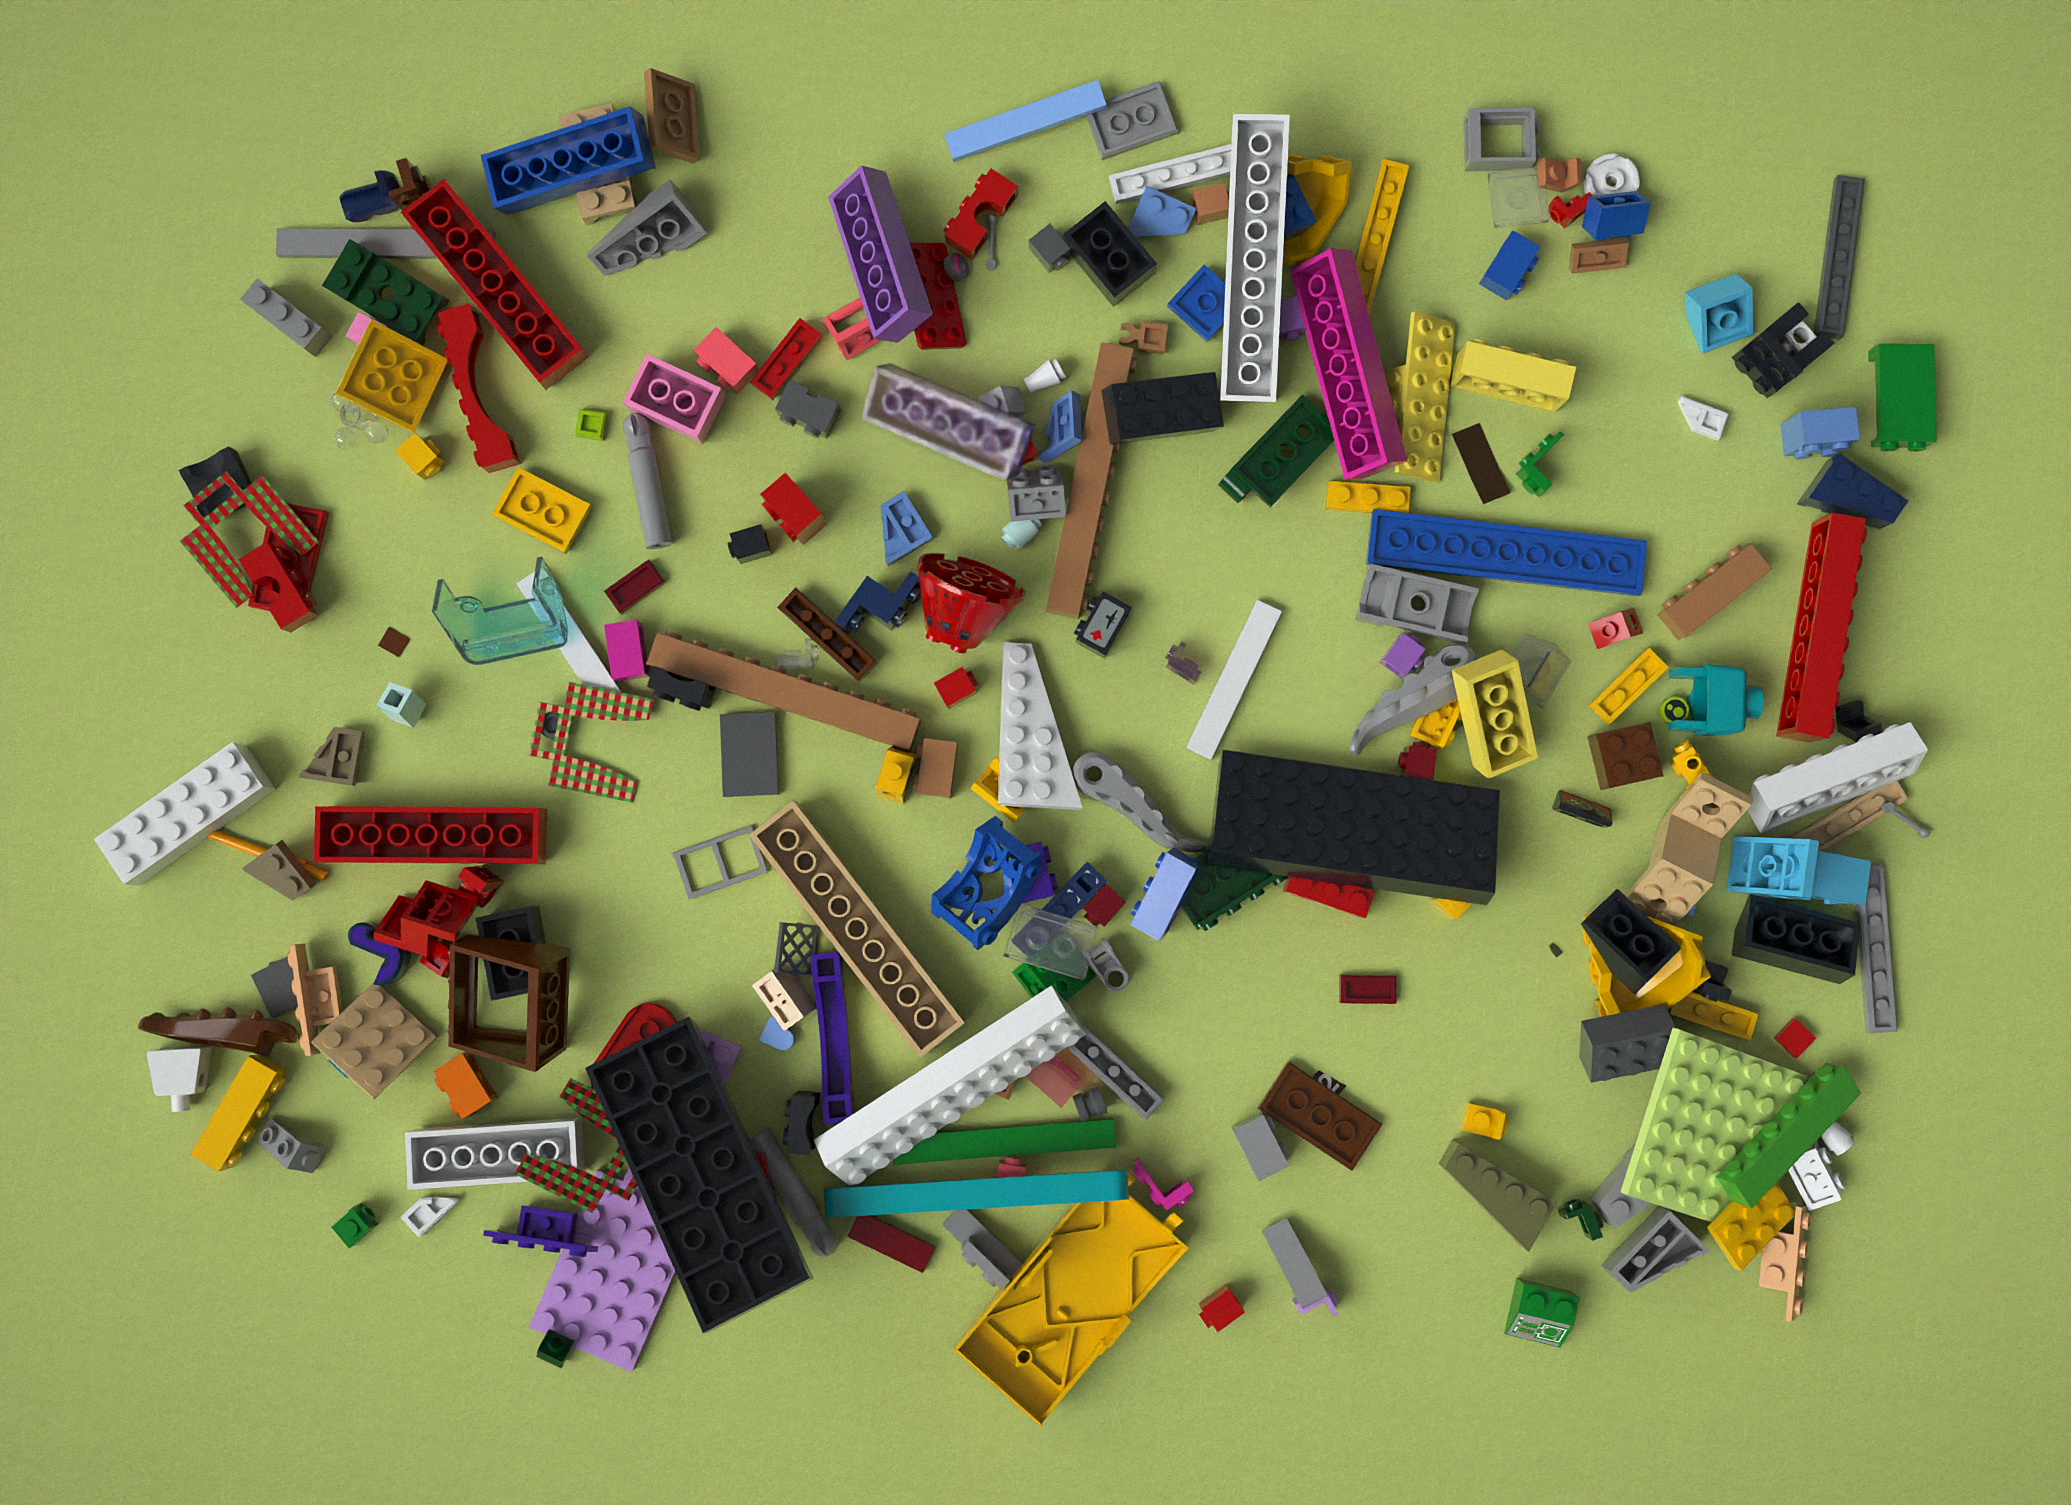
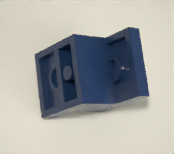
[835,572,921,634]

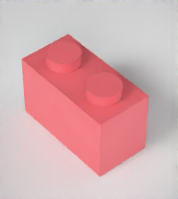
[693,327,759,394]

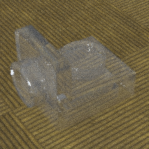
[778,638,819,669]

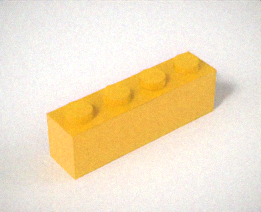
[190,1054,287,1172]

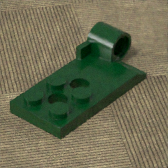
[1218,394,1334,508]

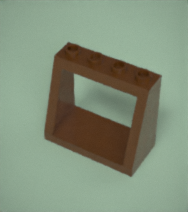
[447,935,570,1072]

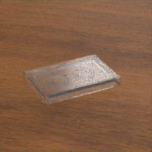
[1003,904,1099,980]

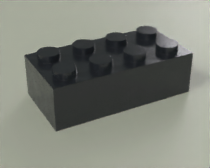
[1101,372,1224,445]

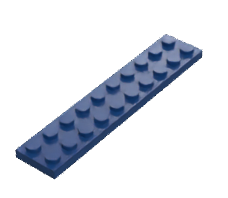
[1366,509,1647,597]

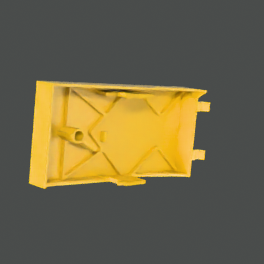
[954,1172,1189,1427]

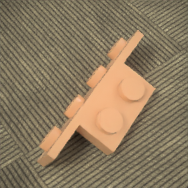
[288,944,343,1056]
[1759,1205,1811,1322]

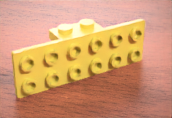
[1386,311,1455,483]

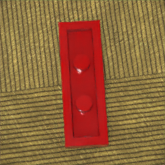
[750,318,822,401]

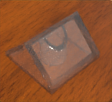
[1511,633,1572,708]

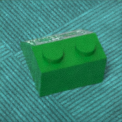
[1504,1278,1580,1348]

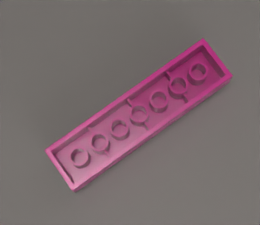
[1290,248,1407,480]

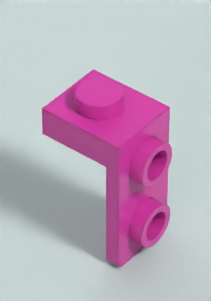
[1132,1157,1194,1210]

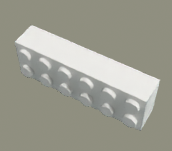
[1747,722,1928,833]
[94,742,276,886]
[405,1117,585,1190]

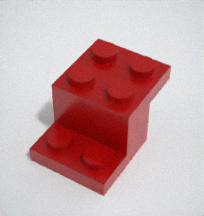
[374,880,479,957]

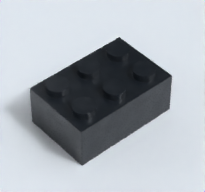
[1063,201,1157,307]
[476,906,546,1001]

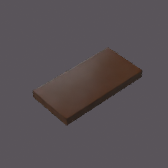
[1257,1061,1382,1171]

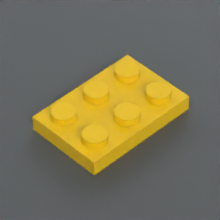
[492,467,592,554]
[1707,1183,1796,1271]

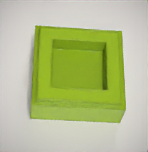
[575,408,608,441]

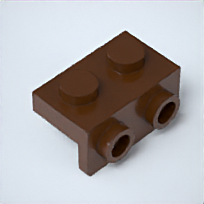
[389,158,431,211]

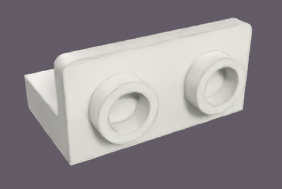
[1788,1141,1845,1211]

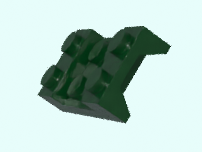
[322,239,450,346]

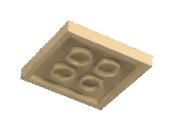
[311,983,436,1100]

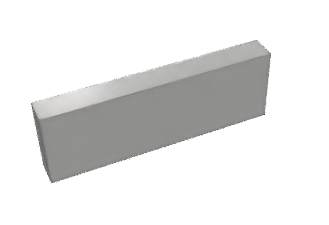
[1262,1218,1328,1309]

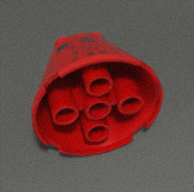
[917,553,1026,654]

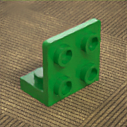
[1012,933,1096,1002]

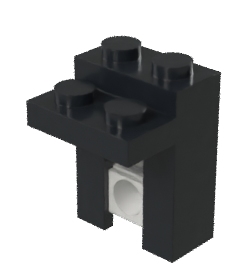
[1731,302,1835,398]

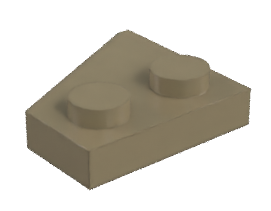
[300,727,365,786]
[242,840,316,901]

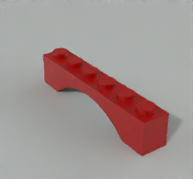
[437,303,521,473]

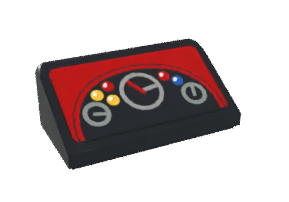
[1552,790,1613,828]

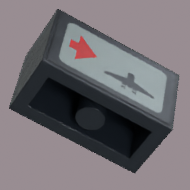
[1074,592,1132,658]

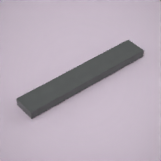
[1813,175,1865,339]

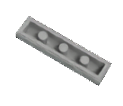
[1066,1023,1164,1120]

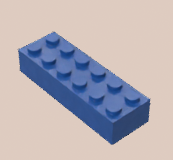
[481,106,656,215]

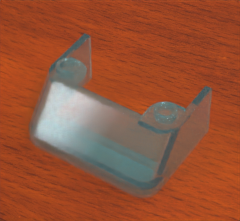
[432,557,569,665]

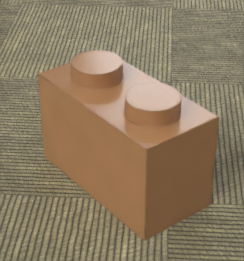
[913,738,958,799]

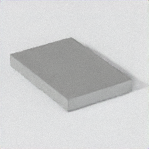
[1086,81,1178,160]

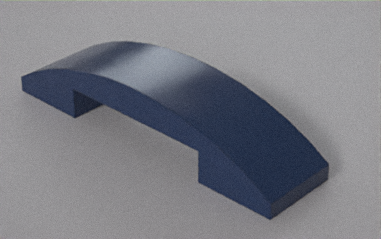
[1011,861,1107,959]

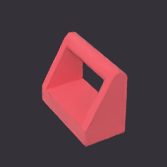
[822,298,882,361]

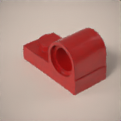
[458,865,504,908]

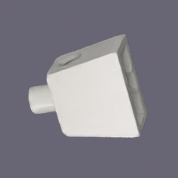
[147,1046,212,1112]

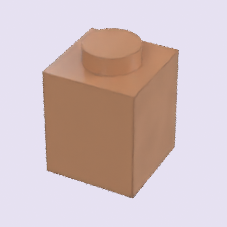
[1191,183,1230,225]

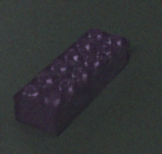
[861,363,1035,481]

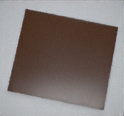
[378,627,410,657]

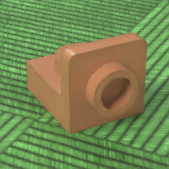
[1537,157,1582,193]

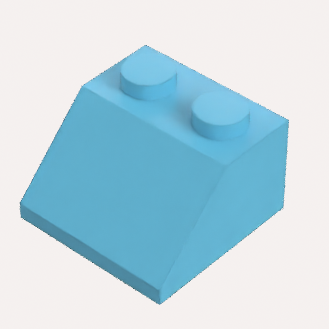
[1685,274,1753,353]

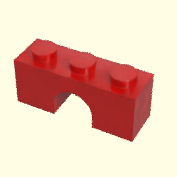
[944,168,1018,260]
[238,542,319,633]
[1282,876,1375,918]

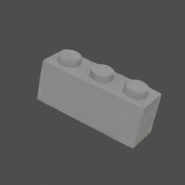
[240,278,332,357]

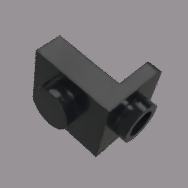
[1835,699,1882,742]
[1697,960,1732,1002]

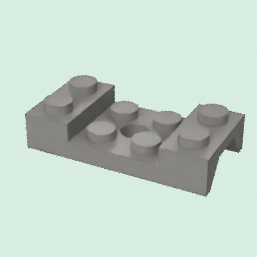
[1356,564,1479,645]

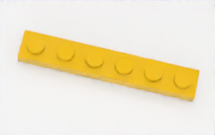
[1355,159,1409,315]

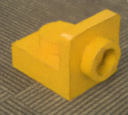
[1461,1102,1508,1140]

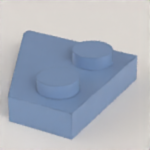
[1127,185,1196,237]
[1038,390,1082,463]
[881,491,933,566]

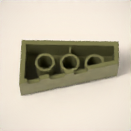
[1438,1140,1557,1252]

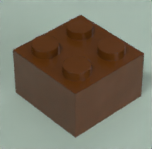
[1587,722,1664,790]

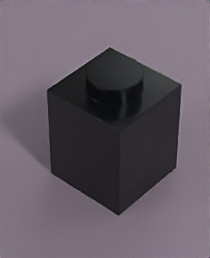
[727,524,772,564]

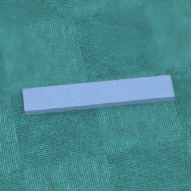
[944,80,1107,162]

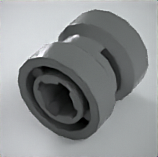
[1072,1086,1108,1122]

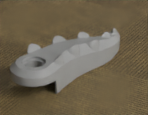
[1349,644,1477,756]
[1072,752,1207,853]

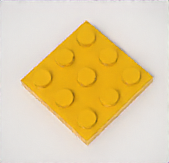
[335,319,448,433]

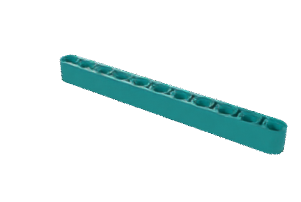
[824,1170,1129,1218]

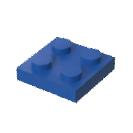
[1167,264,1226,342]

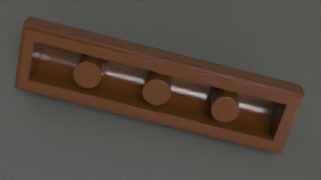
[777,587,877,682]

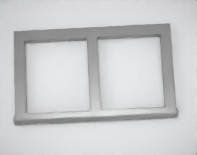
[673,825,768,899]

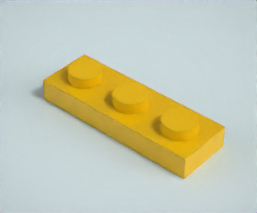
[1325,481,1411,513]
[1588,647,1669,725]
[1668,992,1758,1041]

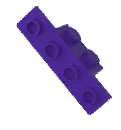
[483,1205,599,1257]

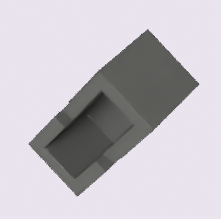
[775,380,841,438]

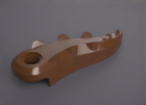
[138,1007,299,1056]

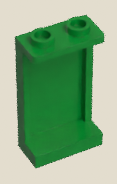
[1868,344,1937,452]

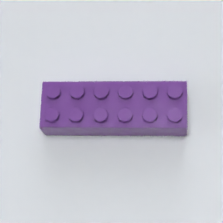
[828,166,933,343]

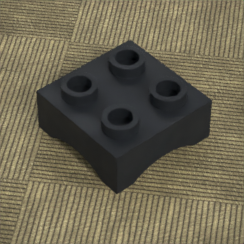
[179,446,252,518]
[647,666,716,711]
[782,1090,821,1155]

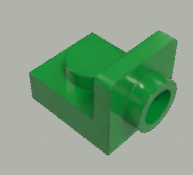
[331,1203,379,1248]

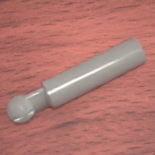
[623,413,673,549]
[750,1127,838,1257]

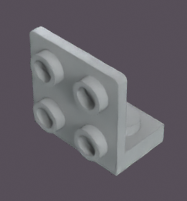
[1006,465,1066,522]

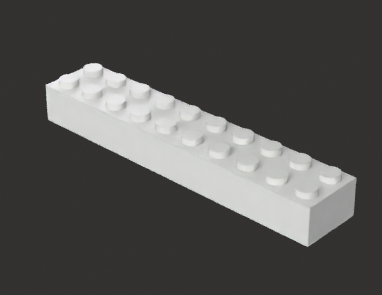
[1220,114,1290,402]
[814,985,1086,1187]

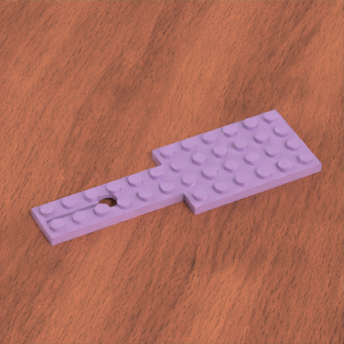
[529,1028,742,1372]

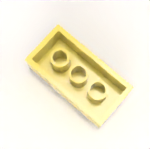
[1449,339,1576,412]
[1451,650,1538,779]

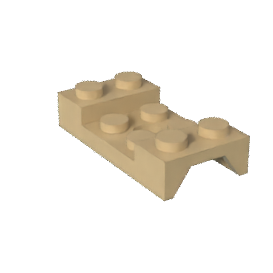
[559,103,637,226]

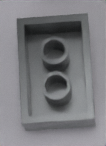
[1579,1004,1677,1083]

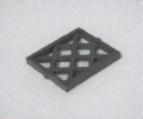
[774,922,820,976]

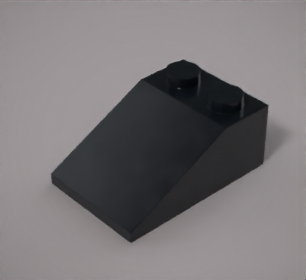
[1581,889,1681,995]

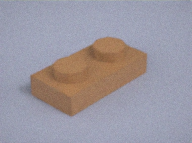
[1569,238,1629,273]

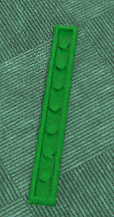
[893,1118,1116,1165]

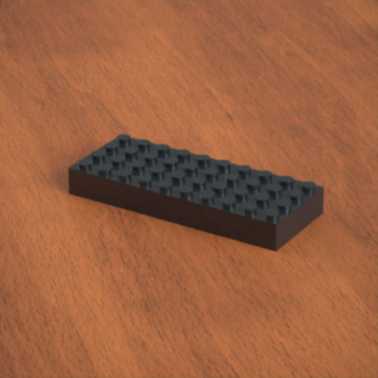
[1208,750,1500,905]
[585,1017,814,1333]

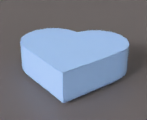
[759,1016,795,1050]

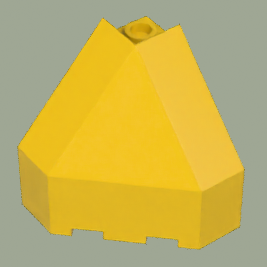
[1283,154,1352,266]
[1582,914,1711,1017]

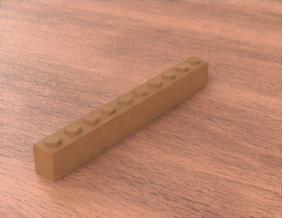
[1046,342,1137,619]
[646,631,921,752]

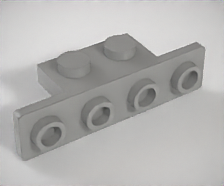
[943,1209,1023,1289]

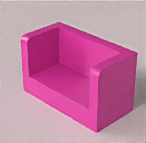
[604,620,650,682]

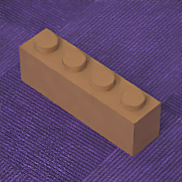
[1657,544,1772,640]

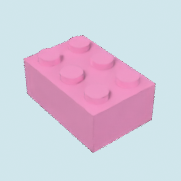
[623,354,726,445]

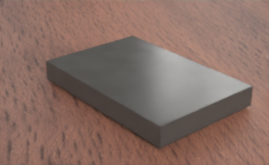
[720,712,779,797]

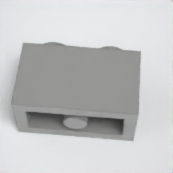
[1231,1112,1290,1181]

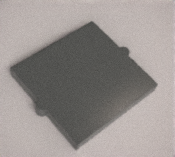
[251,957,298,1019]

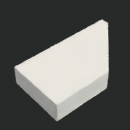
[1678,396,1729,441]
[401,1196,460,1237]

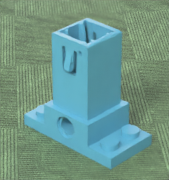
[1726,836,1871,905]

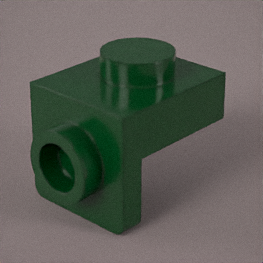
[1558,1199,1603,1241]
[536,1329,574,1369]

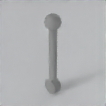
[986,214,997,271]
[1882,801,1930,838]

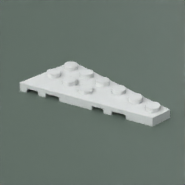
[998,642,1082,810]

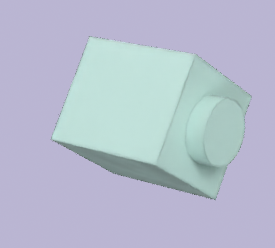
[376,682,427,728]

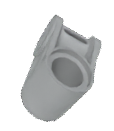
[1082,937,1128,991]

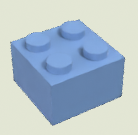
[1780,407,1860,460]

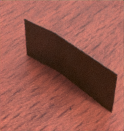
[1452,423,1511,504]

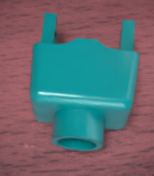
[1668,664,1764,736]

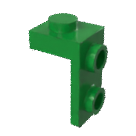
[1516,431,1564,497]

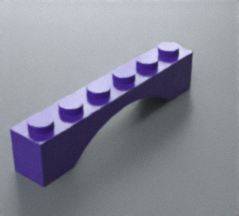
[811,952,855,1125]

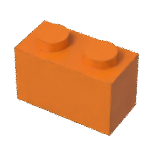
[433,1052,498,1119]

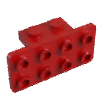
[910,243,967,350]

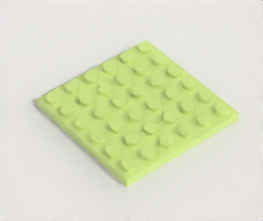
[1621,1028,1807,1222]

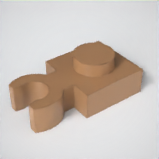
[1119,321,1168,354]

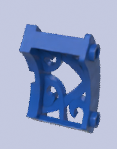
[931,816,1042,950]

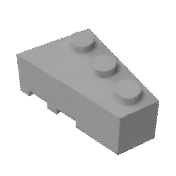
[1590,1143,1652,1228]
[1601,1206,1711,1292]

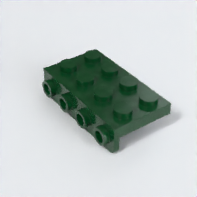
[1181,849,1289,931]

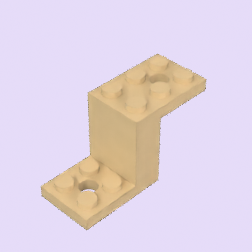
[1625,772,1753,926]

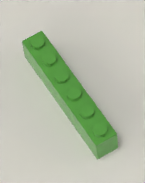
[1716,1063,1861,1209]

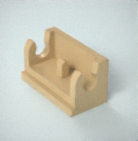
[752,964,817,1031]

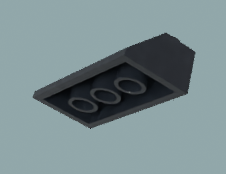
[1732,894,1860,984]

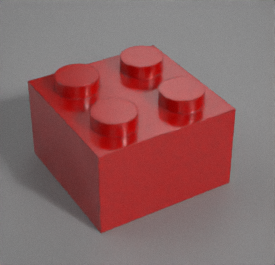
[760,472,827,545]

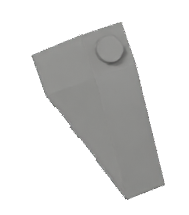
[587,179,707,276]

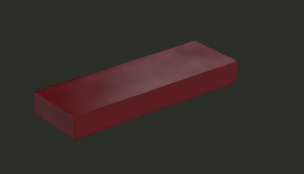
[847,1215,935,1273]

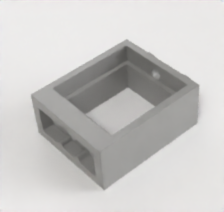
[1464,108,1540,171]

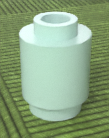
[1001,519,1042,550]

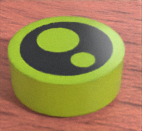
[1659,697,1689,724]

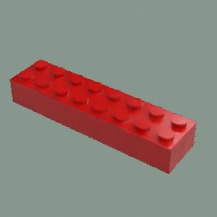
[400,179,588,390]
[1776,513,1867,743]
[313,806,547,864]

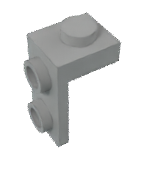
[257,1119,326,1173]

